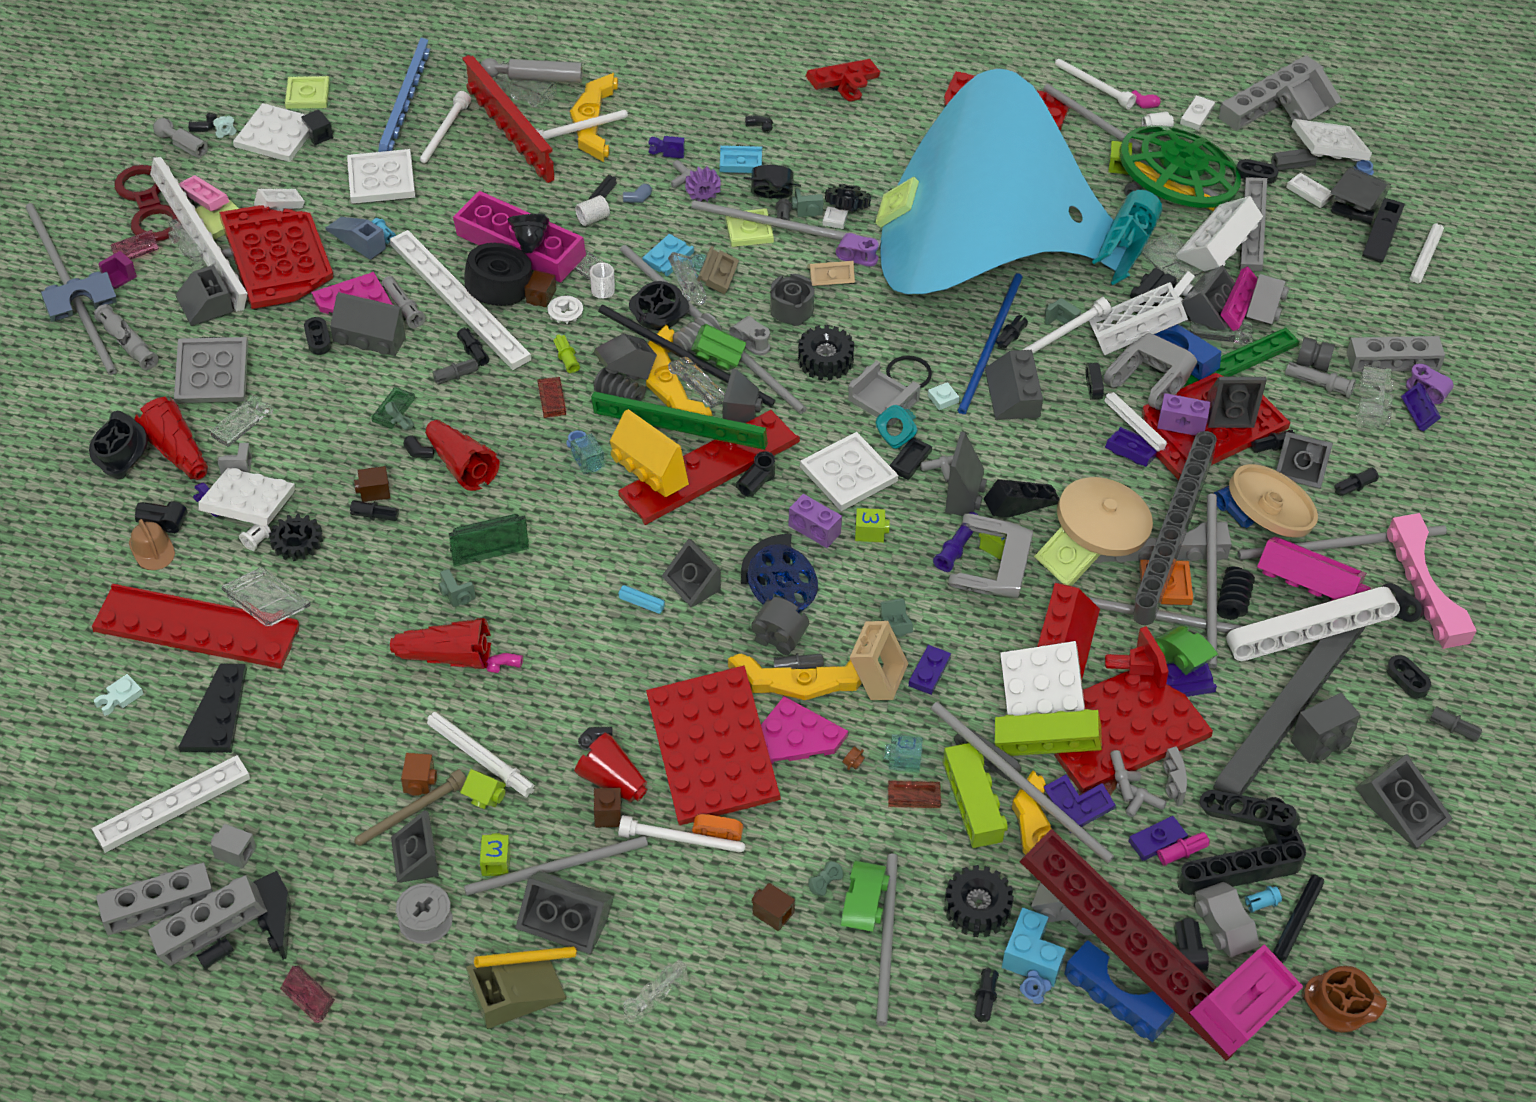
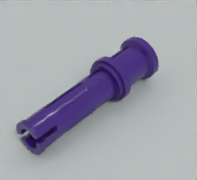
[933,512,978,572]

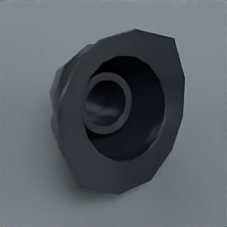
[508,214,549,253]

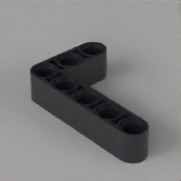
[1178,797,1307,895]

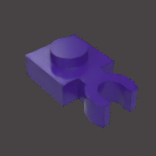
[648,136,685,158]

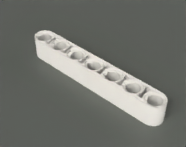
[1226,587,1400,661]

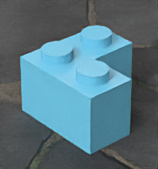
[1002,908,1066,987]

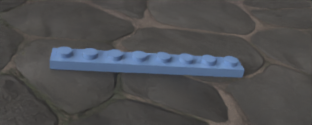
[378,38,430,152]

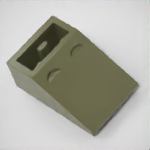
[466,960,566,1029]

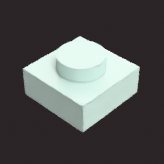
[928,382,959,410]

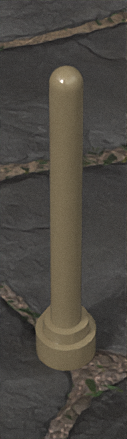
[354,769,466,846]

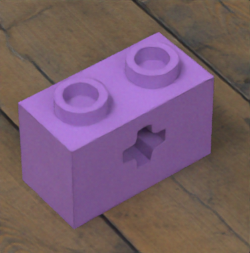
[1157,393,1211,436]

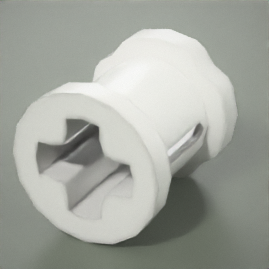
[239,523,271,551]

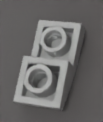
[1163,746,1187,807]

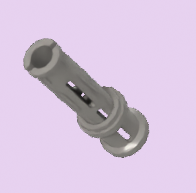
[382,276,426,329]
[1285,362,1356,399]

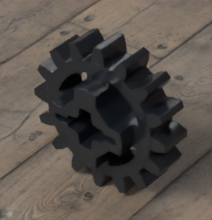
[825,184,871,212]
[269,514,323,561]

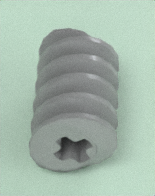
[673,313,722,354]

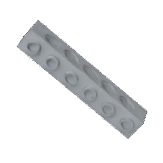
[1219,55,1324,131]

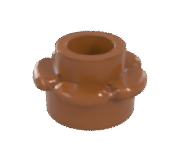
[842,746,865,770]

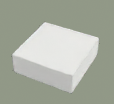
[823,206,848,229]

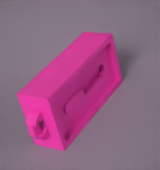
[1257,536,1371,601]
[1189,944,1303,1056]

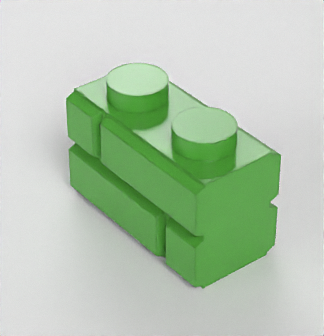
[691,324,746,371]

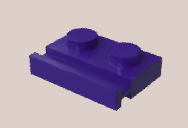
[1105,427,1157,467]
[1166,663,1217,697]

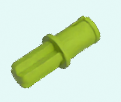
[553,334,580,373]

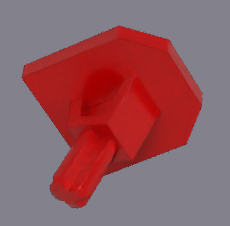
[1105,626,1169,688]

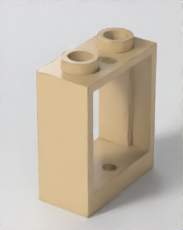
[849,621,909,700]

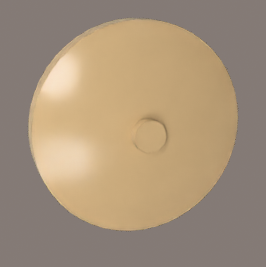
[1229,464,1318,538]
[1057,477,1153,556]

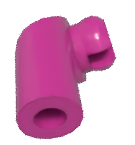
[1132,90,1161,109]
[486,653,523,673]

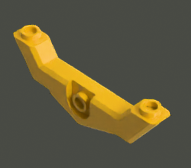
[570,73,618,162]
[646,325,712,416]
[728,654,862,700]
[1012,771,1051,855]

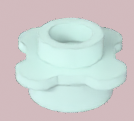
[213,116,236,138]

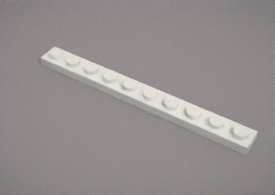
[150,157,248,311]
[390,230,531,370]

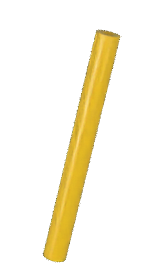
[474,946,576,968]

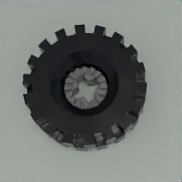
[798,325,855,381]
[944,865,1014,937]

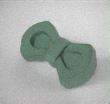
[385,401,414,431]
[808,861,843,896]

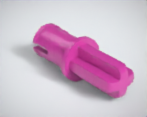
[1157,832,1210,866]

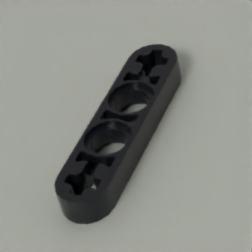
[1199,790,1300,831]

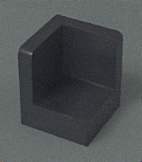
[301,109,333,146]

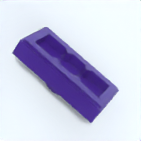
[1401,382,1441,431]
[1128,816,1188,861]

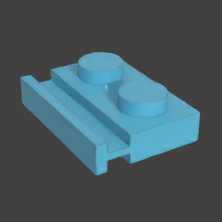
[720,146,762,173]
[643,234,694,277]

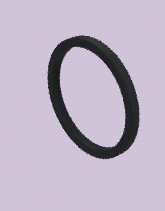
[886,356,932,388]

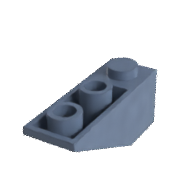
[325,217,386,260]

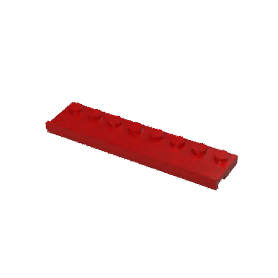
[462,55,555,183]
[618,410,800,525]
[92,584,299,669]

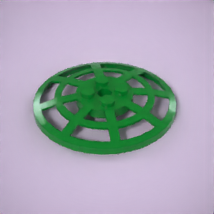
[1119,125,1241,208]

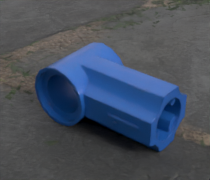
[1214,485,1255,528]

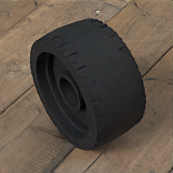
[464,243,531,306]

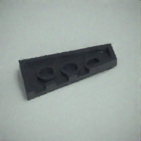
[178,664,247,753]

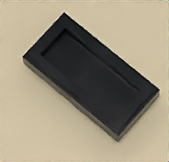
[889,437,932,480]

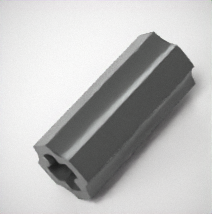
[1271,148,1318,170]

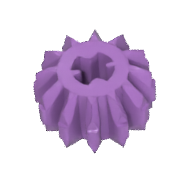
[685,166,721,202]

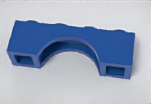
[1154,324,1221,380]
[1064,940,1175,1042]

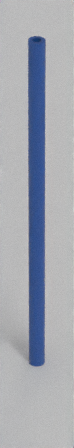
[958,273,1023,415]

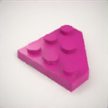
[312,272,393,314]
[761,696,848,764]

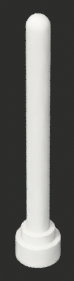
[1055,59,1136,110]
[420,91,471,163]
[536,110,628,141]
[1023,297,1112,353]
[619,815,746,852]

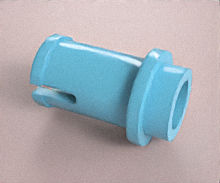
[371,218,396,244]
[1245,886,1282,913]

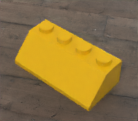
[610,409,689,497]

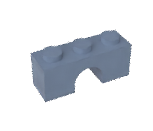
[41,272,117,322]

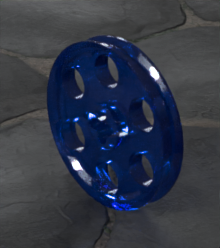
[748,544,818,613]

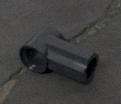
[736,451,775,497]
[135,502,188,534]
[1174,918,1209,972]

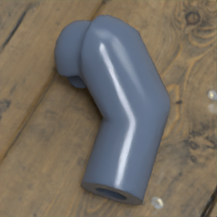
[623,183,652,203]

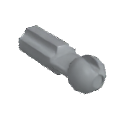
[153,118,208,158]

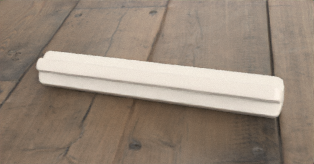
[1410,223,1444,284]
[1104,392,1167,452]

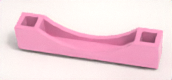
[1387,513,1477,649]

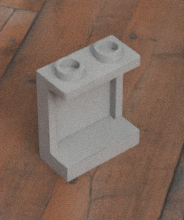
[1276,66,1342,121]
[848,361,921,426]

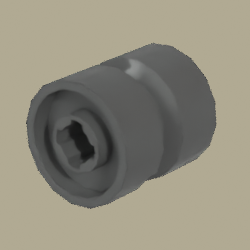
[1296,337,1335,372]

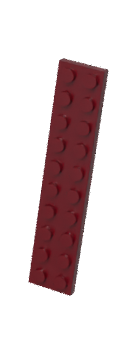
[1019,828,1238,1061]

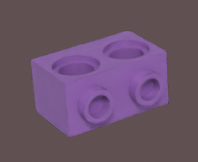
[788,494,842,548]

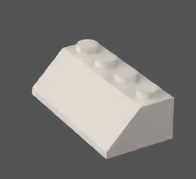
[1176,196,1263,271]

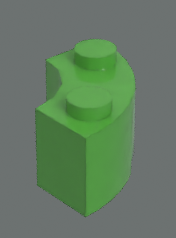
[1154,626,1218,675]
[841,861,890,932]

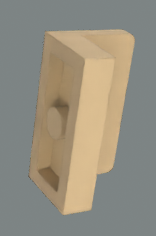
[807,261,855,286]

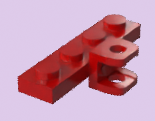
[805,59,881,101]

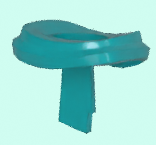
[875,405,918,449]

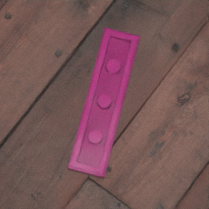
[1220,266,1258,331]

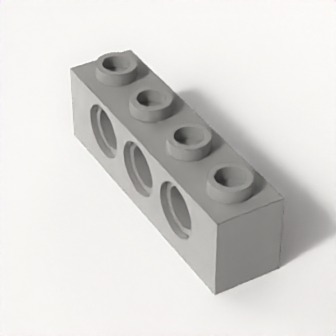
[1346,336,1445,372]
[96,862,213,936]
[148,875,267,966]

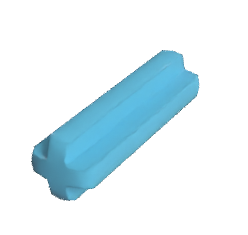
[618,585,665,614]

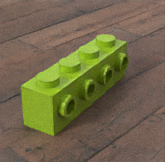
[995,709,1102,756]
[943,743,1008,848]

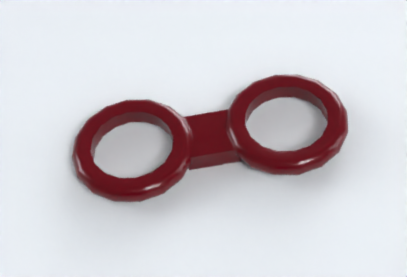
[114,164,182,242]

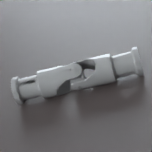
[94,304,158,371]

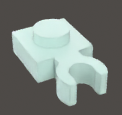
[94,674,143,716]

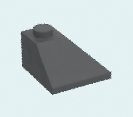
[723,369,763,423]
[1276,432,1333,489]

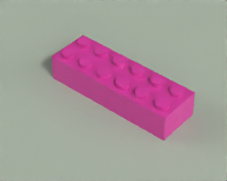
[453,191,586,283]

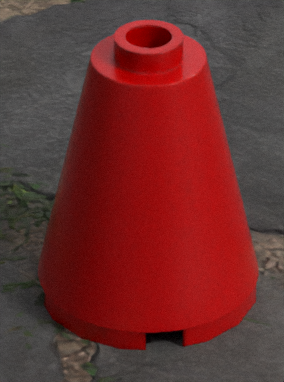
[574,733,648,802]

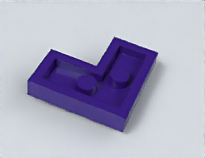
[1044,775,1116,833]

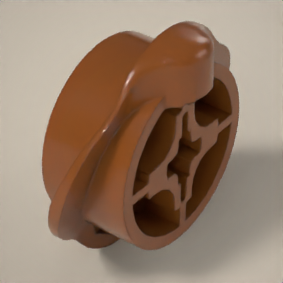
[1302,966,1387,1032]

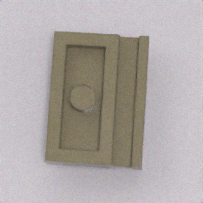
[696,246,739,295]

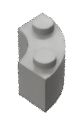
[1195,882,1260,957]

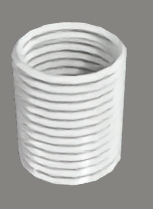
[575,195,610,226]
[590,263,615,298]

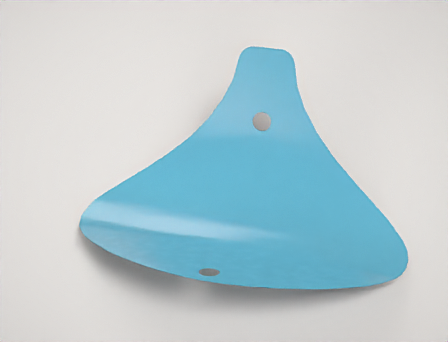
[880,69,1126,294]

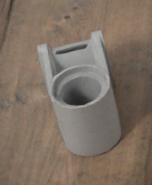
[729,316,770,356]

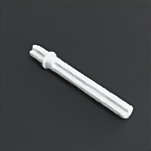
[427,712,535,797]

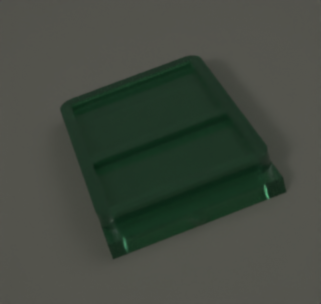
[448,514,529,567]

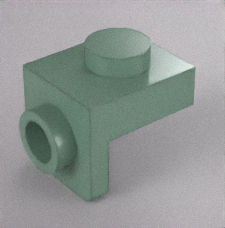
[791,188,823,217]
[1044,298,1081,329]
[438,569,476,607]
[880,598,913,637]

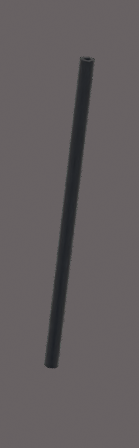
[598,304,776,408]

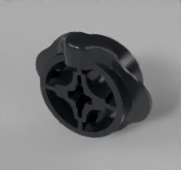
[743,165,801,199]
[629,281,689,330]
[89,411,148,479]

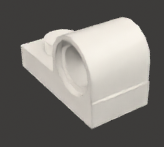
[254,189,305,211]

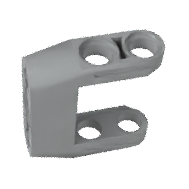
[1103,333,1197,410]
[948,514,1034,598]

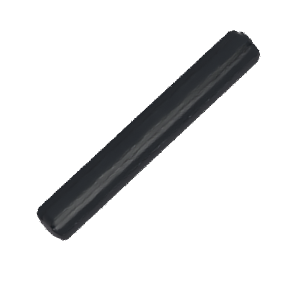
[1273,874,1325,963]

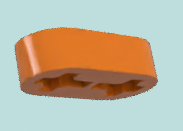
[692,814,744,841]

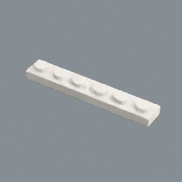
[92,755,250,853]

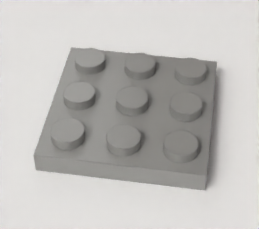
[174,337,248,403]

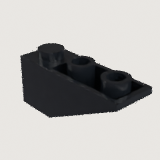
[1362,197,1405,262]
[984,479,1060,518]
[253,871,291,960]

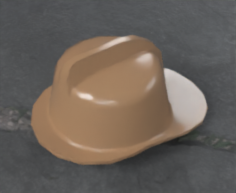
[129,519,175,570]

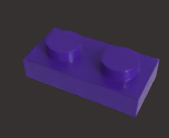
[908,645,951,695]

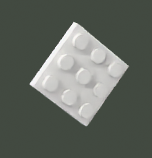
[233,103,310,162]
[1291,119,1372,161]
[347,149,415,204]
[800,432,898,511]
[199,468,295,526]
[1000,641,1085,716]

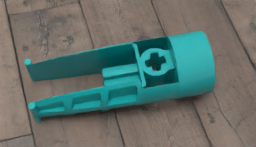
[1092,190,1163,285]

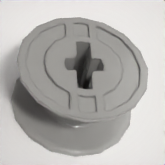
[396,883,453,944]

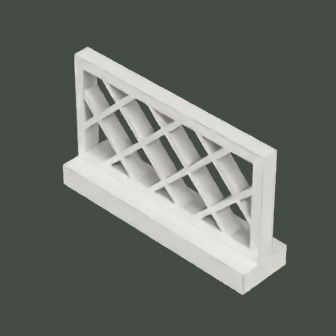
[1089,282,1188,355]

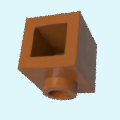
[401,753,437,796]

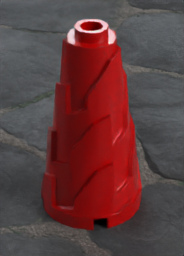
[134,396,208,480]
[425,420,500,491]
[390,618,491,669]

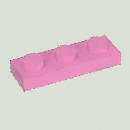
[179,175,229,211]

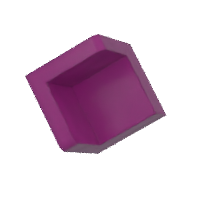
[98,251,137,289]

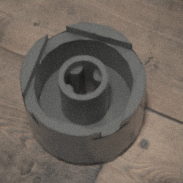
[770,274,815,326]
[751,597,809,655]

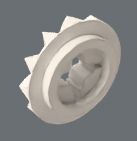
[548,296,583,324]

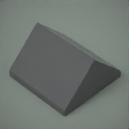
[662,539,721,607]
[391,810,439,883]

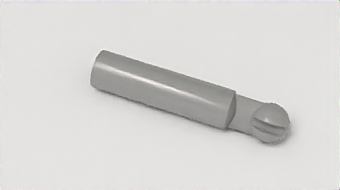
[481,58,583,83]

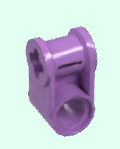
[836,233,878,267]
[1406,364,1454,404]

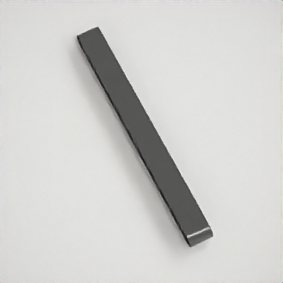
[1133,431,1217,625]
[1214,626,1366,795]

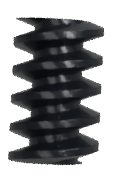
[1217,566,1255,620]

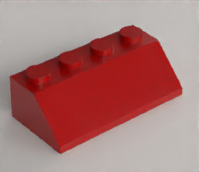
[1037,583,1100,680]

